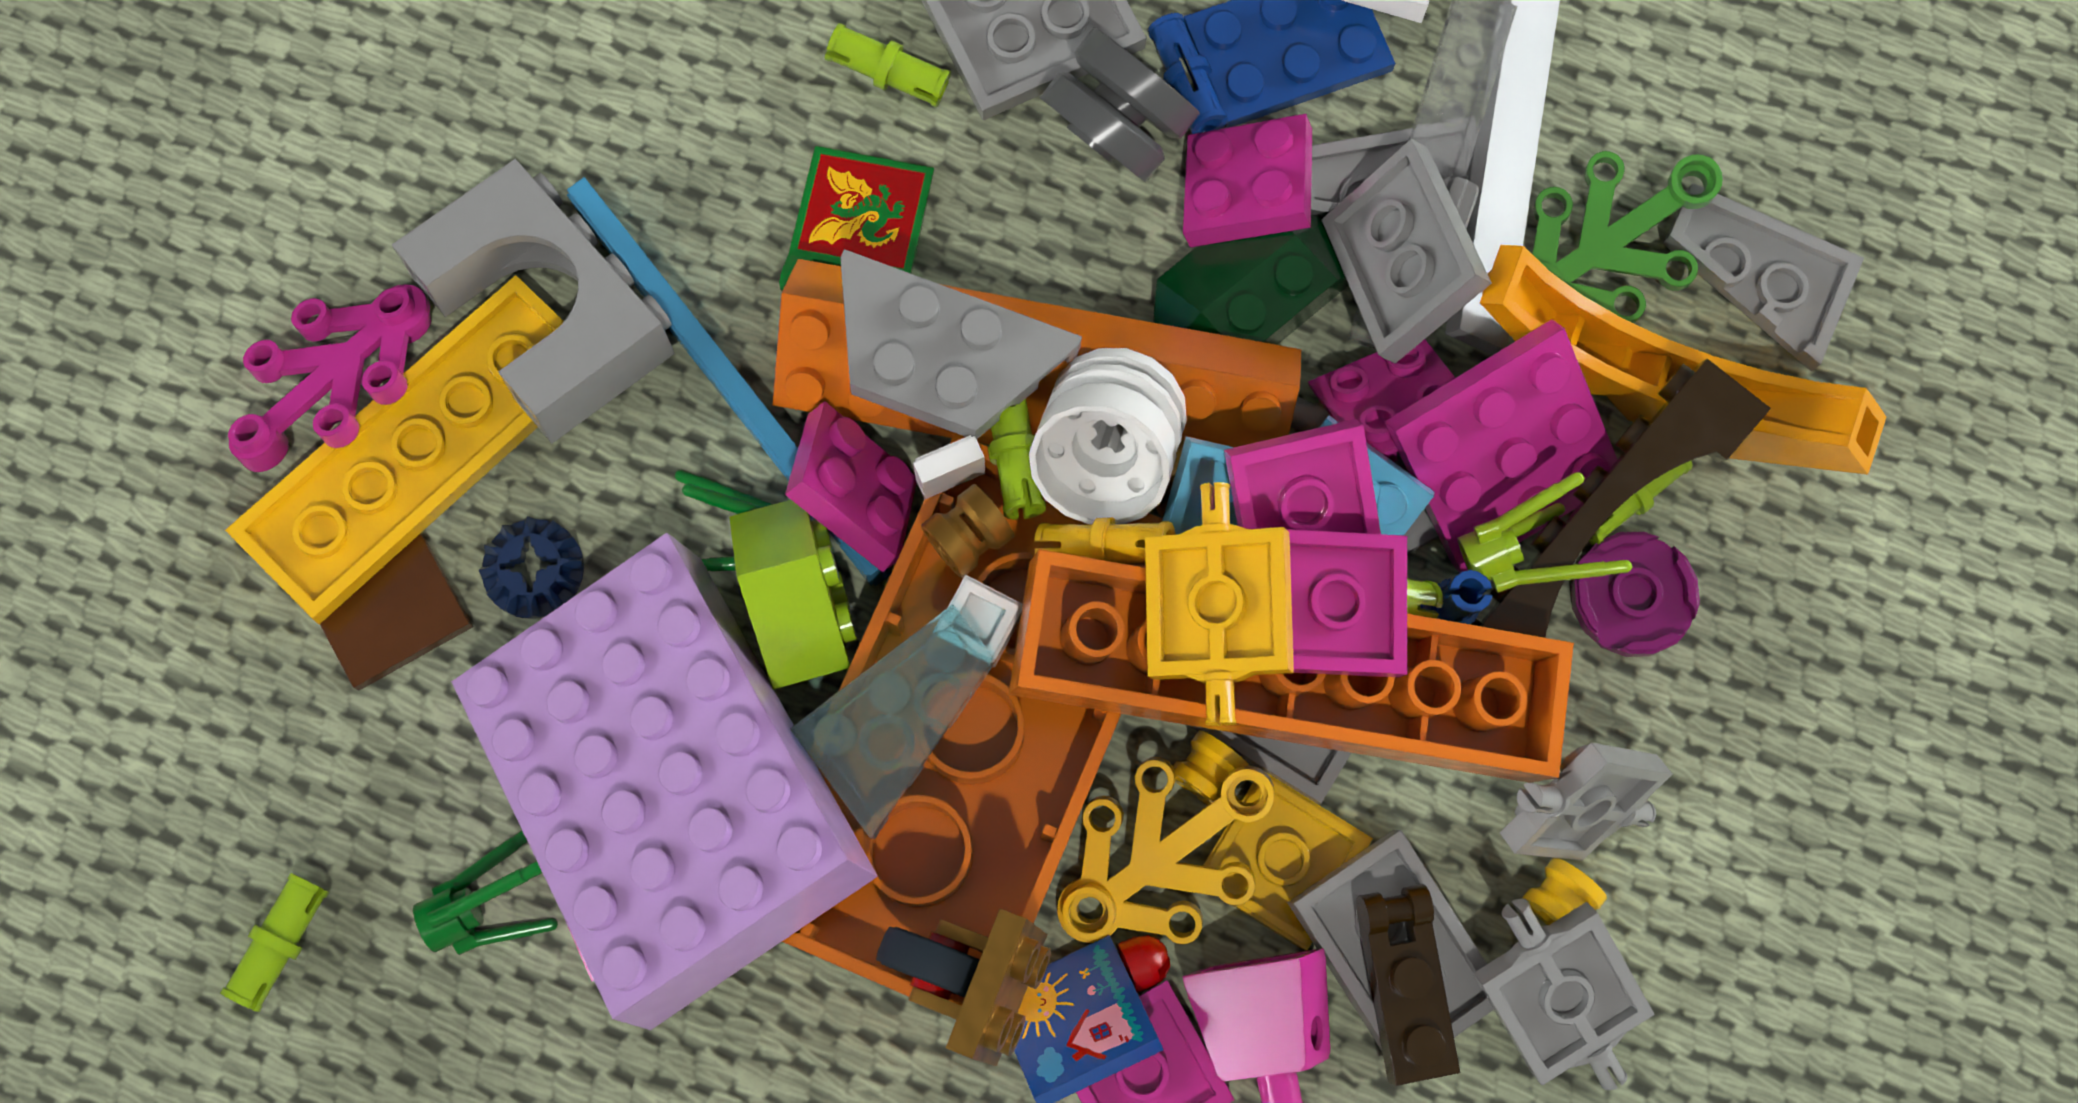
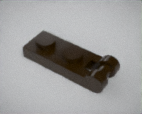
[1356,884,1461,1086]

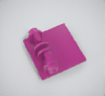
[1308,339,1455,462]

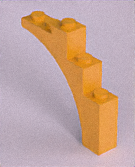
[1479,245,1887,475]

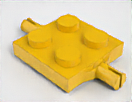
[1145,482,1294,726]

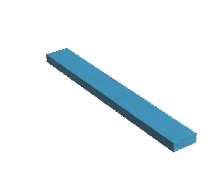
[567,177,892,586]

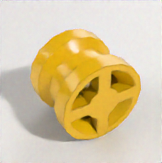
[1173,730,1249,805]
[1521,858,1607,925]

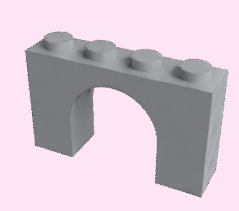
[392,159,675,444]

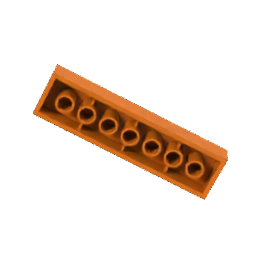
[773,259,1302,447]
[1008,549,1574,783]

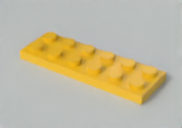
[225,275,564,625]

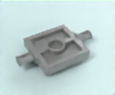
[1500,742,1673,861]
[1473,899,1655,1090]

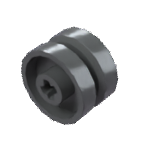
[1039,27,1200,183]

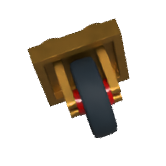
[876,909,1051,1066]

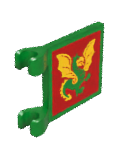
[779,146,934,291]

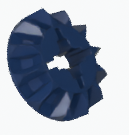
[478,516,584,619]

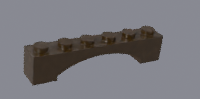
[1470,359,1771,638]

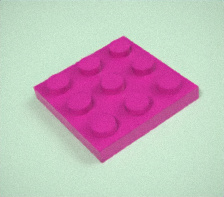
[1384,319,1618,573]

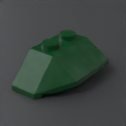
[1153,215,1349,345]

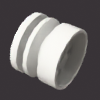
[1029,348,1187,524]

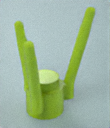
[1457,472,1632,593]

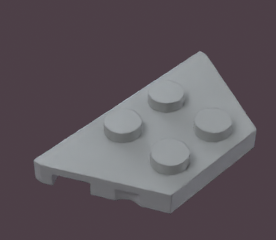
[840,249,1082,439]

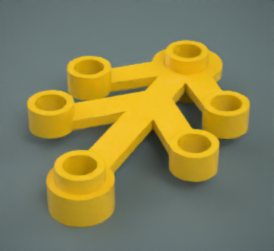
[1057,757,1275,944]

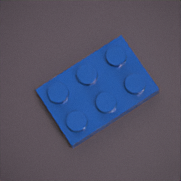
[1184,0,1396,128]

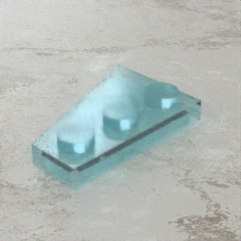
[790,604,997,839]

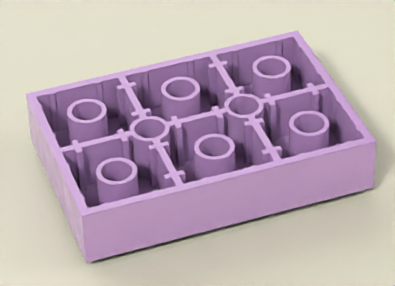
[451,533,878,1030]

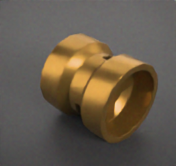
[921,484,1014,578]

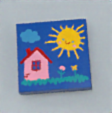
[1014,935,1164,1103]

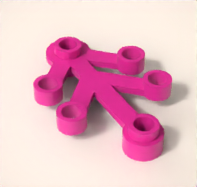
[228,284,431,472]

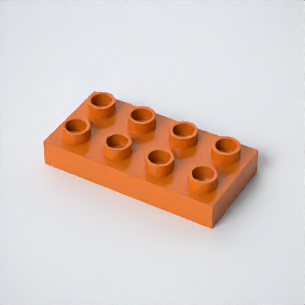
[782,433,1163,1006]

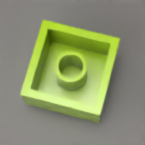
[729,500,857,689]

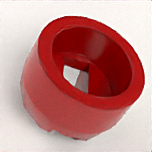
[1116,935,1170,993]

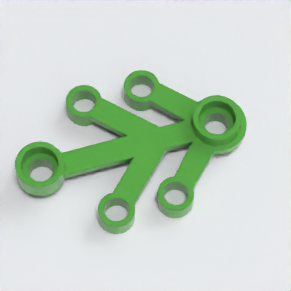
[1532,151,1723,323]

